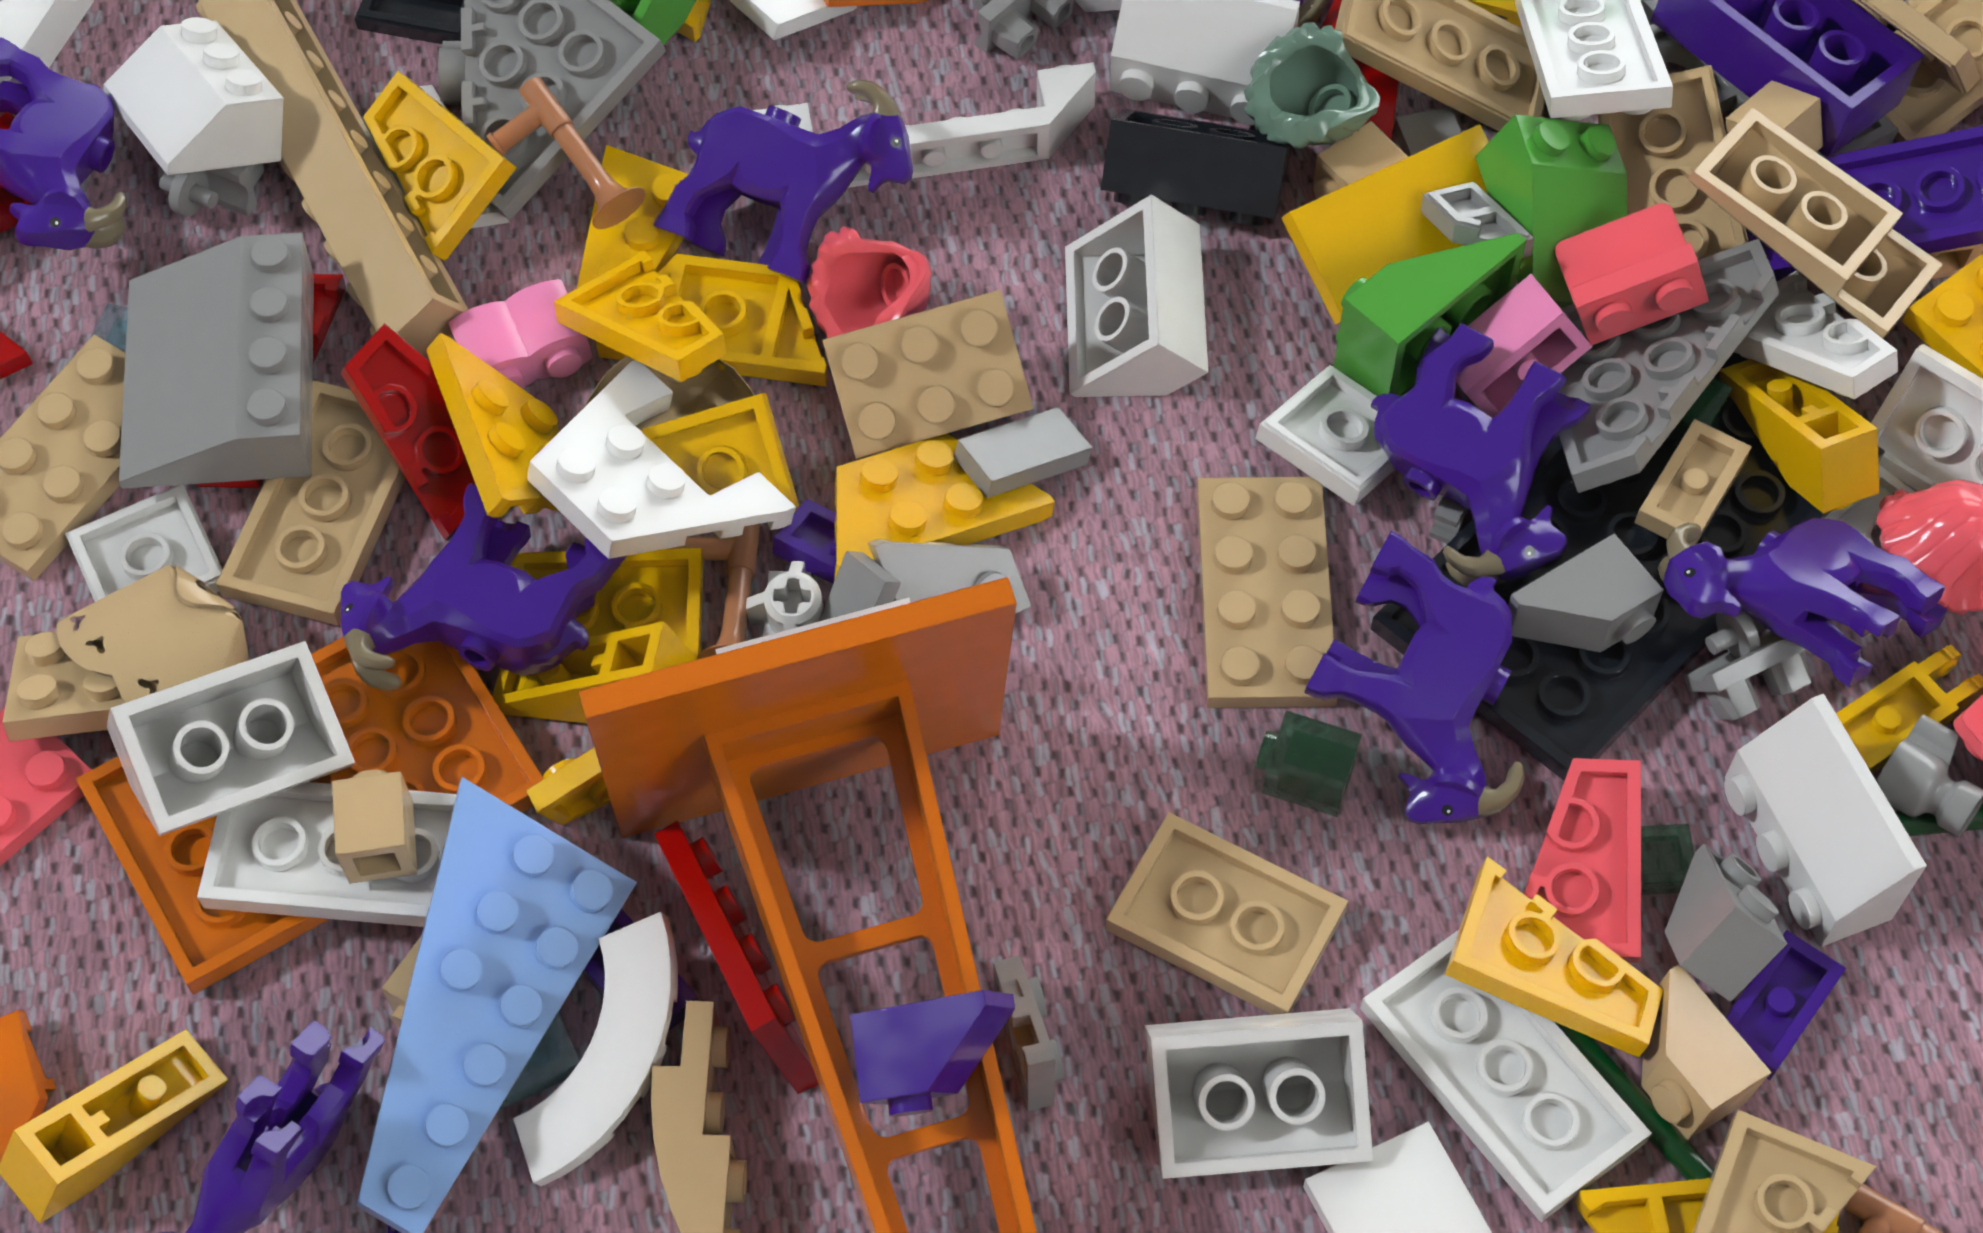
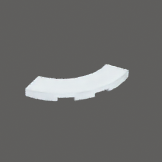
[513,911,678,1186]

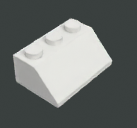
[1110,0,1300,125]
[104,17,284,176]
[1065,195,1208,397]
[106,641,355,836]
[1724,694,1927,947]
[1144,1008,1373,1179]

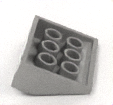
[119,233,314,489]

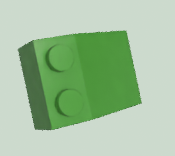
[1475,114,1627,308]
[1333,233,1527,397]

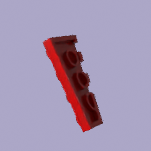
[654,820,819,1094]

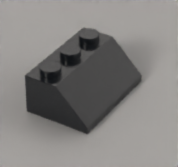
[1100,108,1292,226]

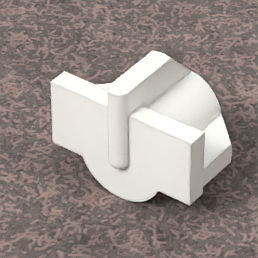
[746,561,824,636]

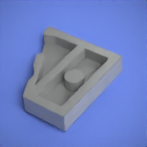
[868,539,1031,614]
[993,956,1065,1111]

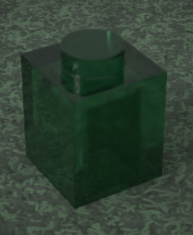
[1255,710,1362,817]

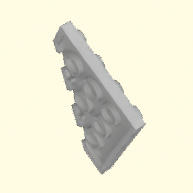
[461,0,666,221]
[1558,239,1779,493]

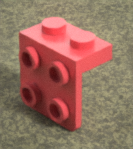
[1555,203,1709,345]

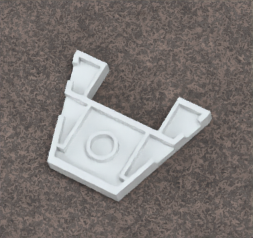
[527,360,796,559]

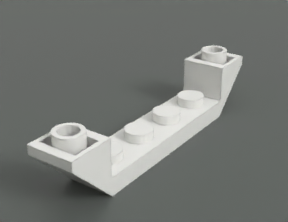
[753,62,1096,188]

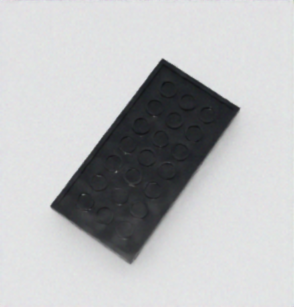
[1371,352,1885,781]

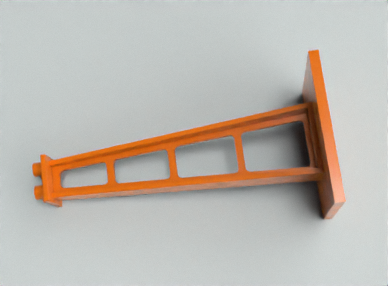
[578,577,1037,1233]

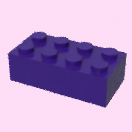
[1651,0,1924,157]

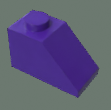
[850,990,1015,1117]

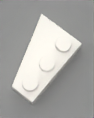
[1734,271,1898,399]

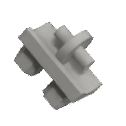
[973,0,1074,60]
[158,164,264,217]
[1682,609,1812,720]

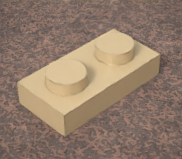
[1635,419,1752,545]

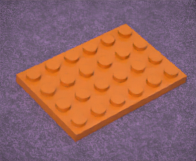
[75,637,543,995]

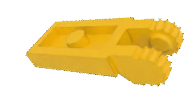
[1836,644,1983,774]

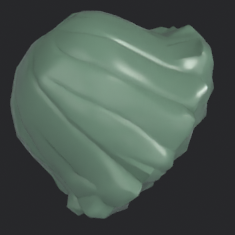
[1244,22,1380,149]

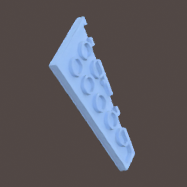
[356,777,637,1233]

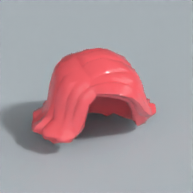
[808,226,932,338]
[1876,479,1983,615]

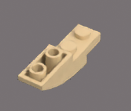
[651,1001,747,1233]

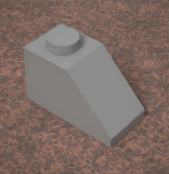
[1508,533,1663,652]

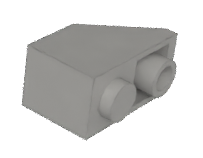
[1665,844,1787,1002]

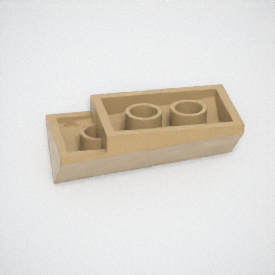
[1689,108,1943,339]

